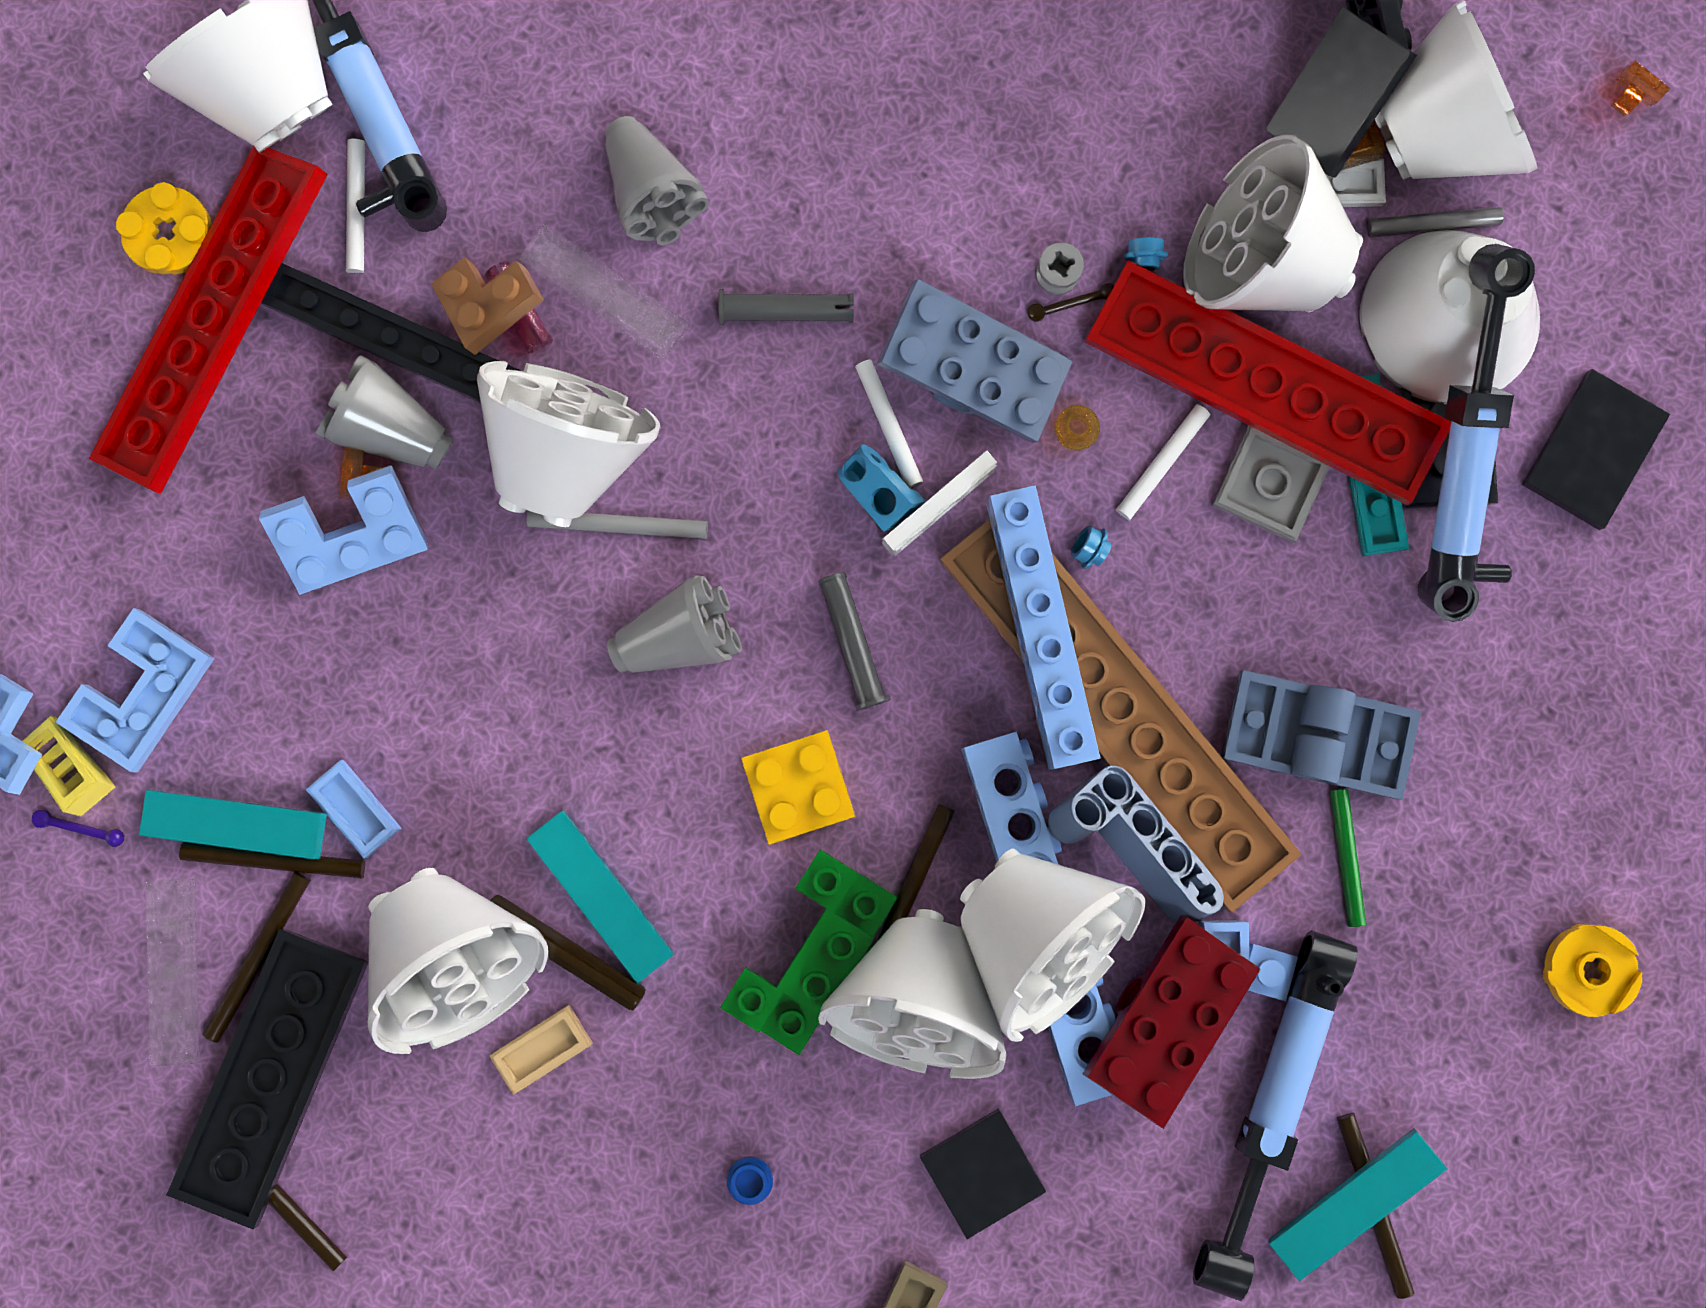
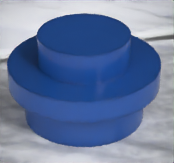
[727,1156,773,1205]

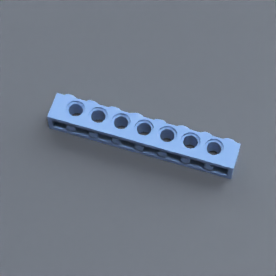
[961,731,1116,1106]

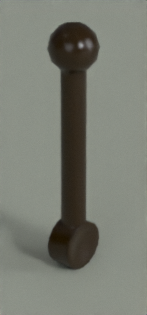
[1027,283,1114,322]

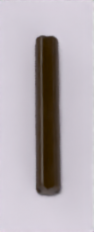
[490,895,646,1011]

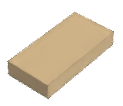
[489,1005,593,1095]

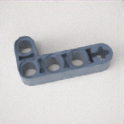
[1048,766,1224,924]

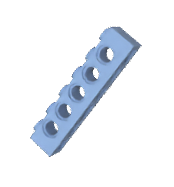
[986,485,1100,769]

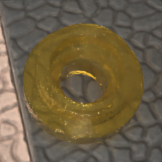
[1055,405,1100,451]

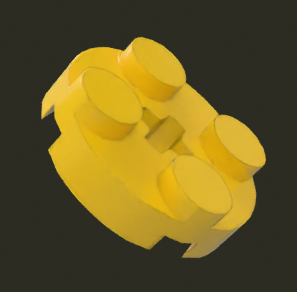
[116,182,212,275]
[1543,924,1642,1017]

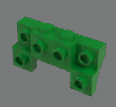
[720,849,898,1055]

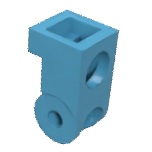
[837,444,926,532]

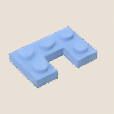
[259,465,428,595]
[56,608,215,772]

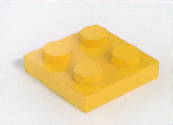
[741,730,856,845]

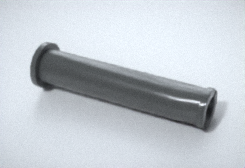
[719,289,854,325]
[818,572,891,711]

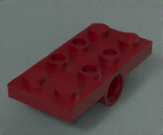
[1082,916,1261,1129]

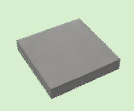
[1212,425,1330,543]

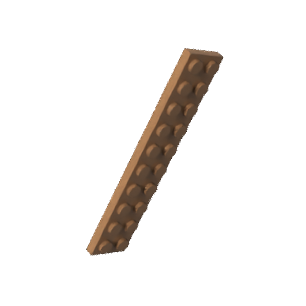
[939,519,1302,913]

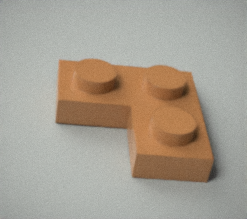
[431,257,544,355]

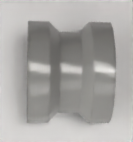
[1036,242,1084,295]

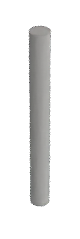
[527,511,708,539]

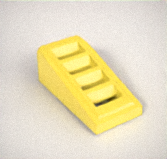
[23,715,115,816]

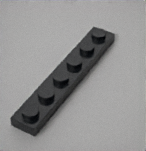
[261,263,521,403]

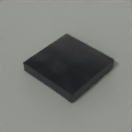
[920,1108,1046,1239]

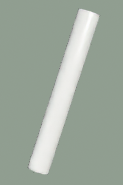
[346,139,365,273]
[855,359,923,488]
[1116,404,1210,521]

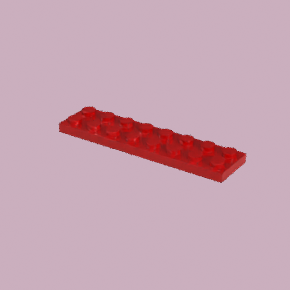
[89,146,328,494]
[1085,260,1451,505]

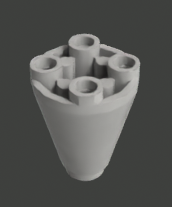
[605,116,709,245]
[316,355,453,470]
[607,575,742,673]

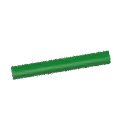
[1330,789,1367,927]

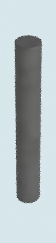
[1367,207,1504,237]

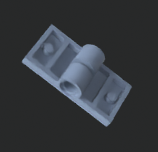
[877,279,1073,442]
[1221,670,1421,800]

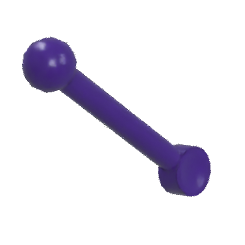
[32,810,125,847]

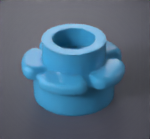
[1124,237,1168,270]
[1071,525,1111,569]

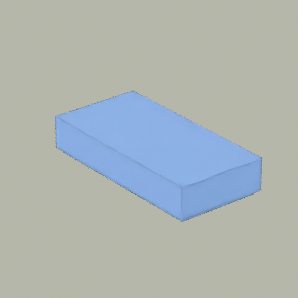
[306,760,402,859]

